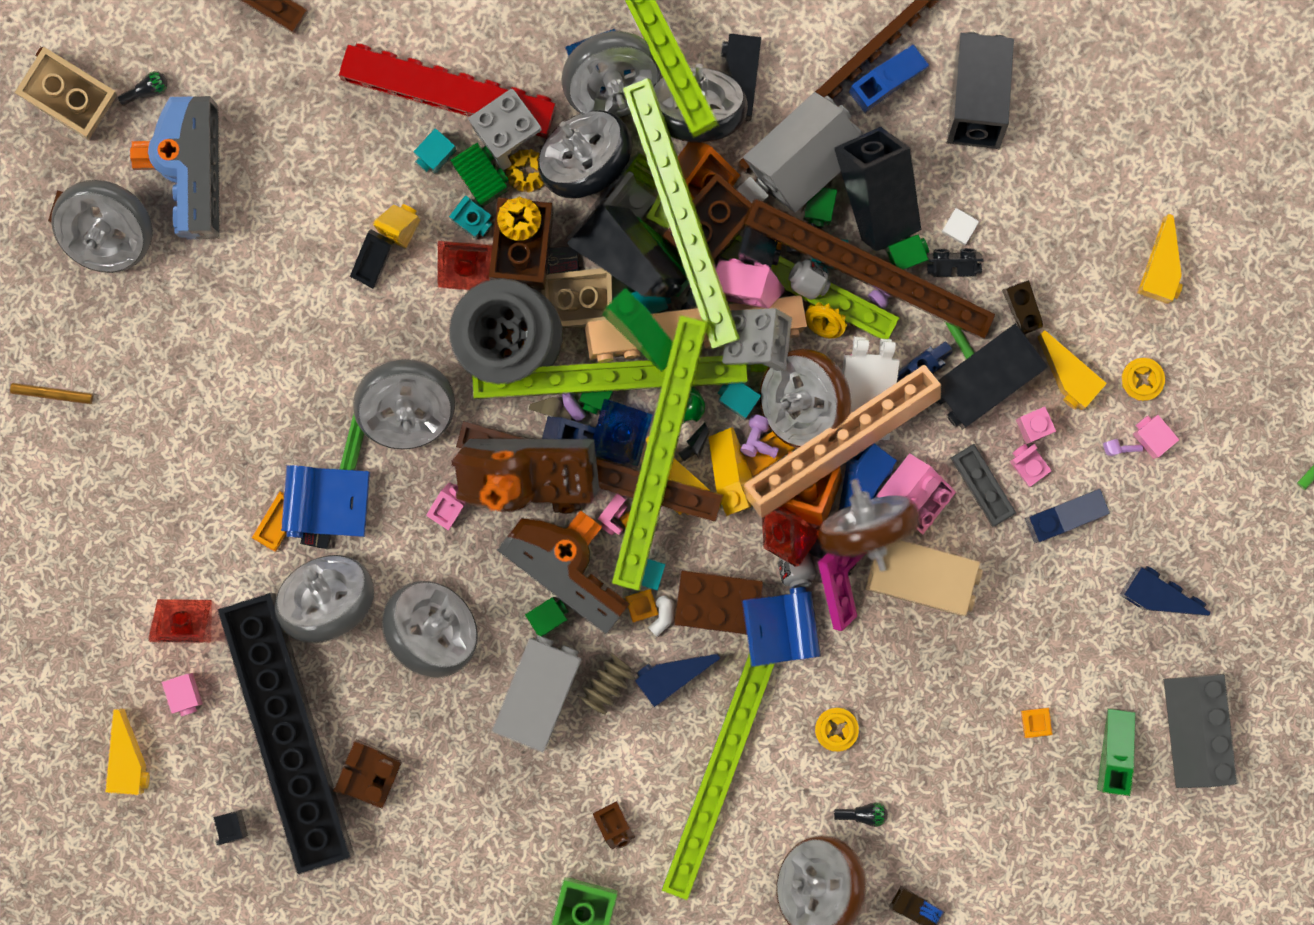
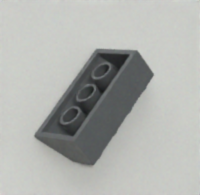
[1163,674,1237,788]

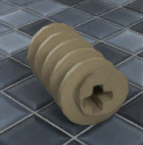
[577,652,635,714]

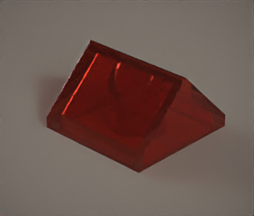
[438,241,492,290]
[762,506,818,567]
[148,599,212,643]

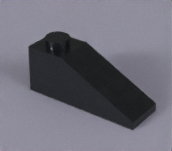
[721,33,762,122]
[739,227,781,269]

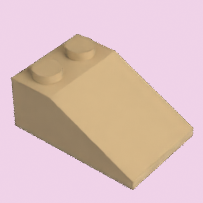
[14,47,117,141]
[541,268,628,328]

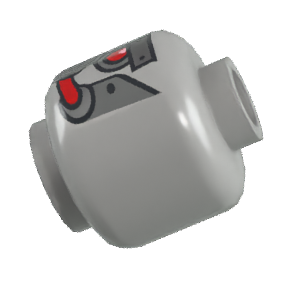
[788,259,831,300]
[778,548,816,589]

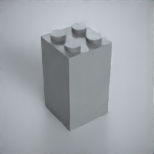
[743,92,863,213]
[492,635,582,752]

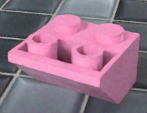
[716,259,785,308]
[876,453,956,534]

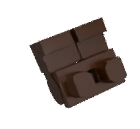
[333,739,402,809]

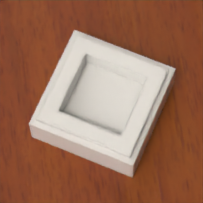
[942,208,979,246]

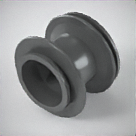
[449,279,563,384]

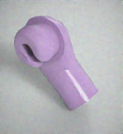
[562,393,587,422]

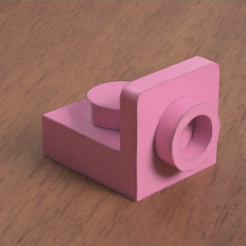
[1009,444,1051,487]
[426,482,466,531]
[598,494,628,536]

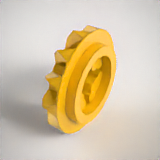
[506,149,544,192]
[497,197,541,241]
[805,302,847,339]
[1121,358,1165,401]
[815,708,859,752]

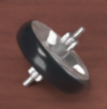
[653,64,748,143]
[538,110,632,199]

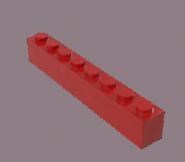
[339,43,556,139]

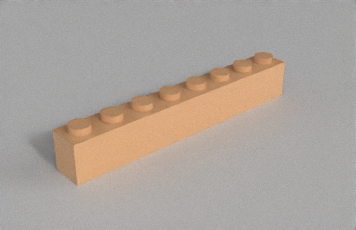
[585,295,807,363]
[744,365,941,518]

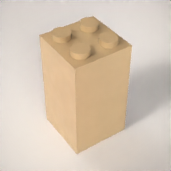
[865,540,983,616]

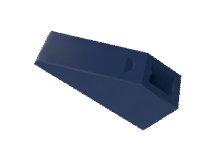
[1119,566,1211,616]

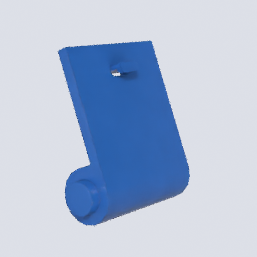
[281,465,370,538]
[743,587,821,667]

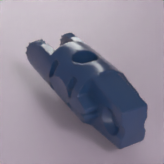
[897,341,952,382]

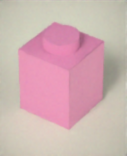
[1016,407,1056,444]
[1133,415,1179,459]
[162,673,203,717]

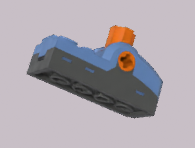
[130,96,220,239]

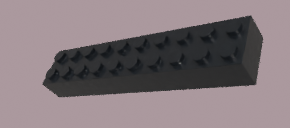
[217,593,355,875]

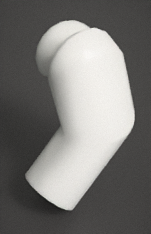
[648,596,675,637]

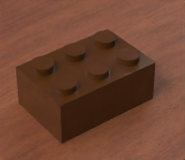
[663,173,752,263]
[489,198,554,290]
[674,570,763,635]

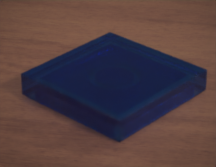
[593,399,653,467]

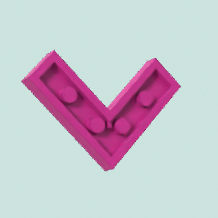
[818,553,867,631]

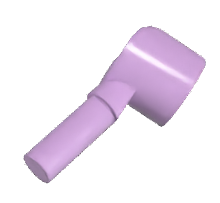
[1103,439,1143,456]

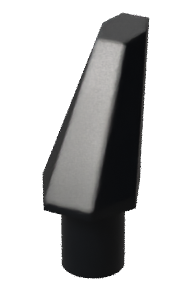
[678,422,710,462]

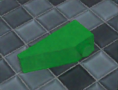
[602,288,673,372]

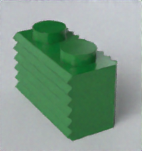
[450,143,509,208]

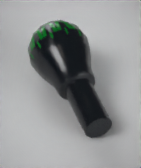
[118,71,168,106]
[834,802,888,827]

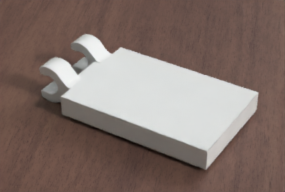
[842,337,899,440]

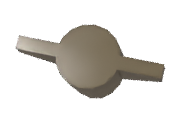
[529,397,571,420]

